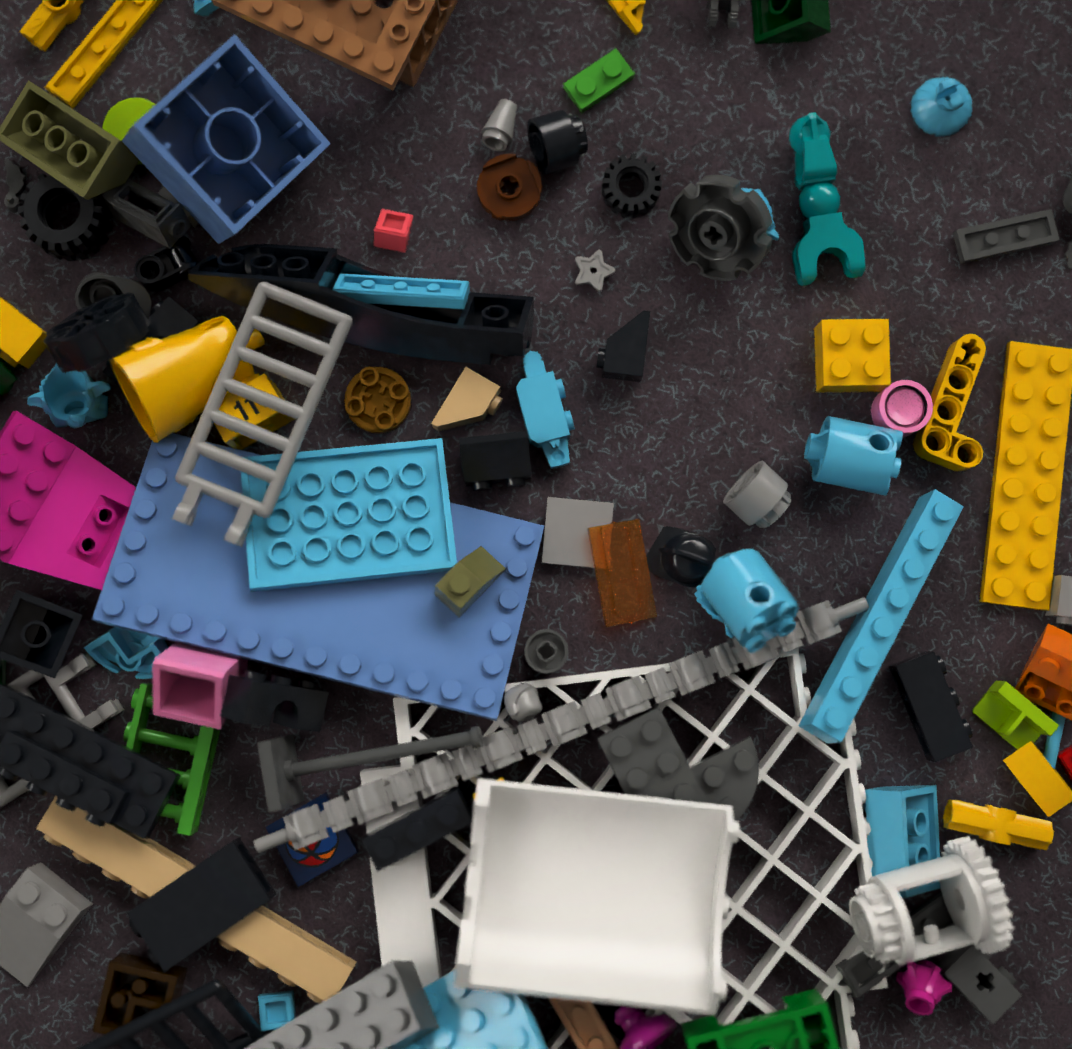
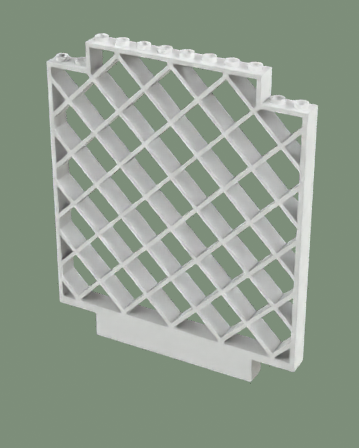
[360,648,891,1049]

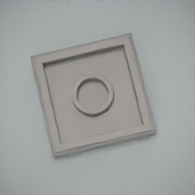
[541,497,614,570]

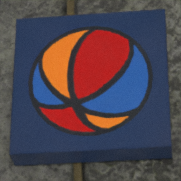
[265,792,359,887]

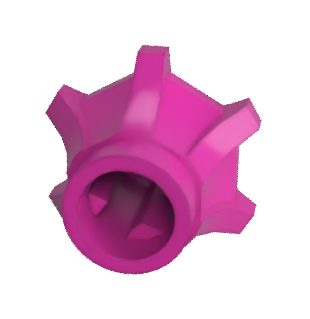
[897,960,953,1015]

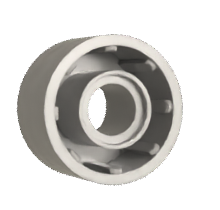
[723,461,791,528]

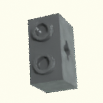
[936,944,1022,1024]

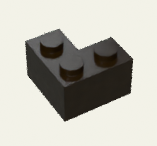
[92,953,187,1034]

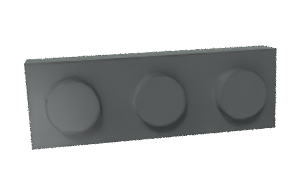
[953,209,1060,264]

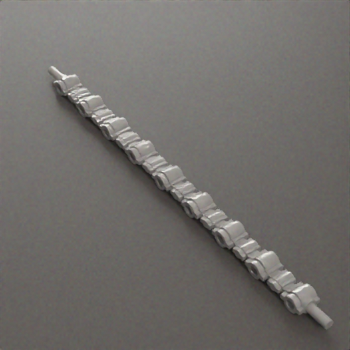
[254,597,869,853]

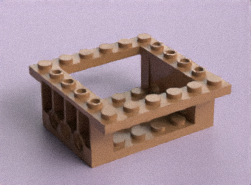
[211,0,458,90]

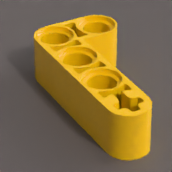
[913,334,986,472]

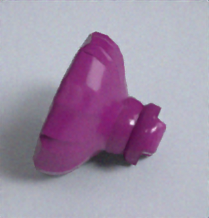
[614,1005,677,1049]

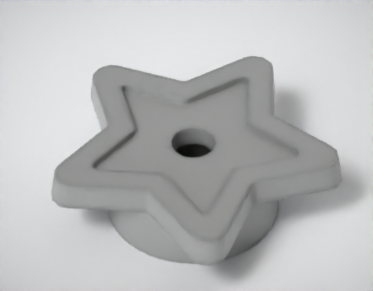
[575,250,616,292]

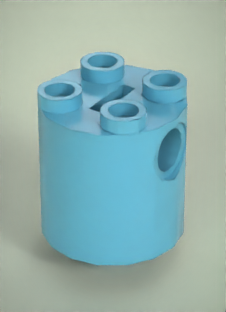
[804,416,903,496]
[701,549,799,653]

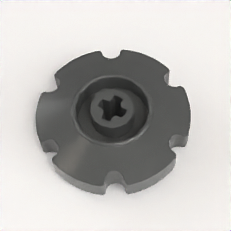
[668,174,773,281]

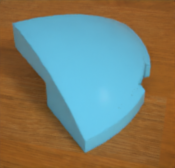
[84,627,168,679]

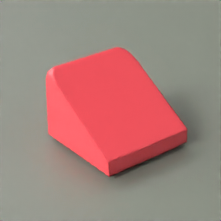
[374,209,413,253]

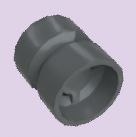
[524,629,569,674]

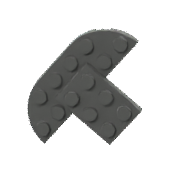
[597,707,759,821]

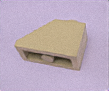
[431,367,503,431]

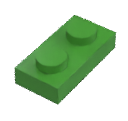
[563,48,635,113]

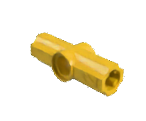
[19,0,84,52]
[943,799,1054,850]

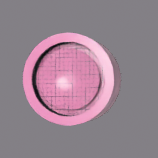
[871,380,933,437]

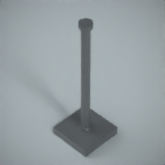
[257,726,483,812]

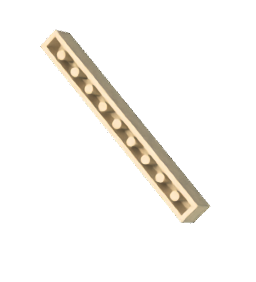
[36,796,357,1004]

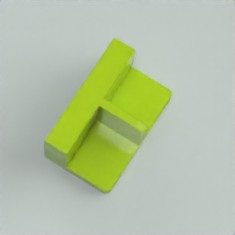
[972,681,1059,750]

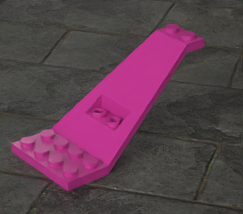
[0,411,136,590]

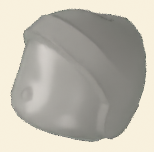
[504,683,542,721]

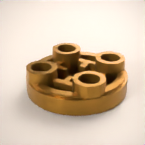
[345,367,411,433]

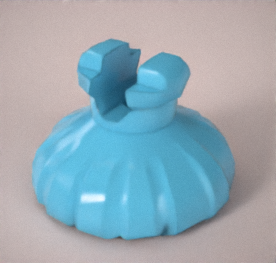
[911,77,973,137]

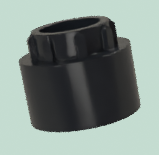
[527,110,588,175]

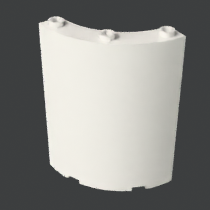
[454,778,739,1015]

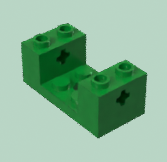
[680,989,839,1049]

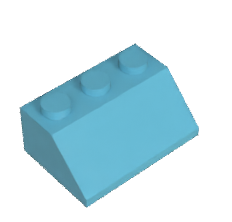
[864,785,941,898]

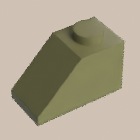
[434,546,506,618]

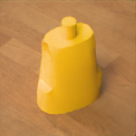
[110,316,265,443]

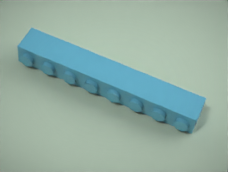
[798,489,964,744]

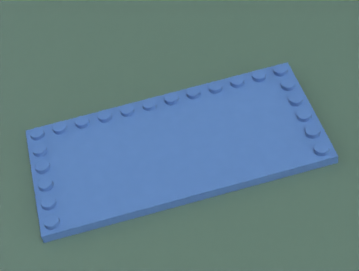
[92,433,544,721]

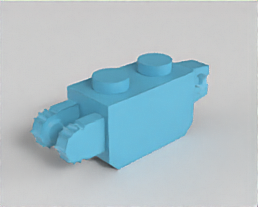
[516,350,575,469]

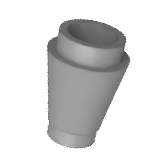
[481,99,517,151]

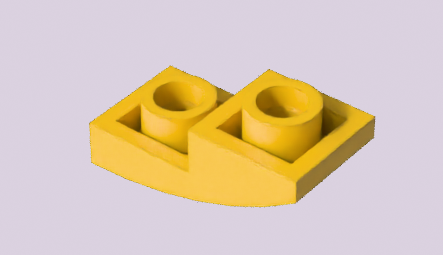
[1003,741,1072,817]

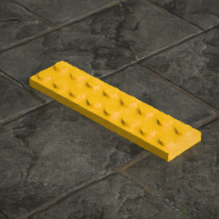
[979,341,1072,611]

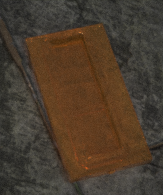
[587,519,657,627]

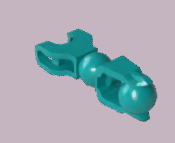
[789,112,865,286]

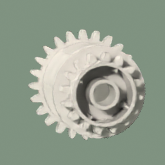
[849,837,1014,965]

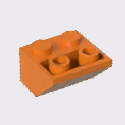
[1015,623,1072,721]

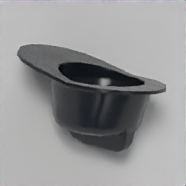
[643,526,716,588]

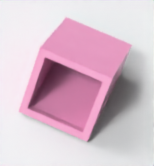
[153,642,248,730]

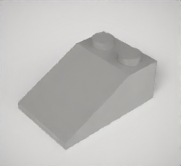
[0,862,93,987]

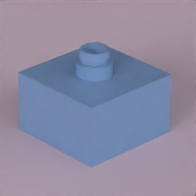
[121,34,331,244]

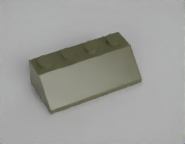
[0,80,139,200]

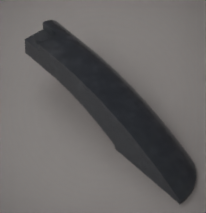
[188,244,534,365]

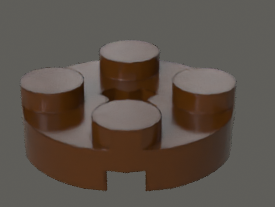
[477,154,542,221]

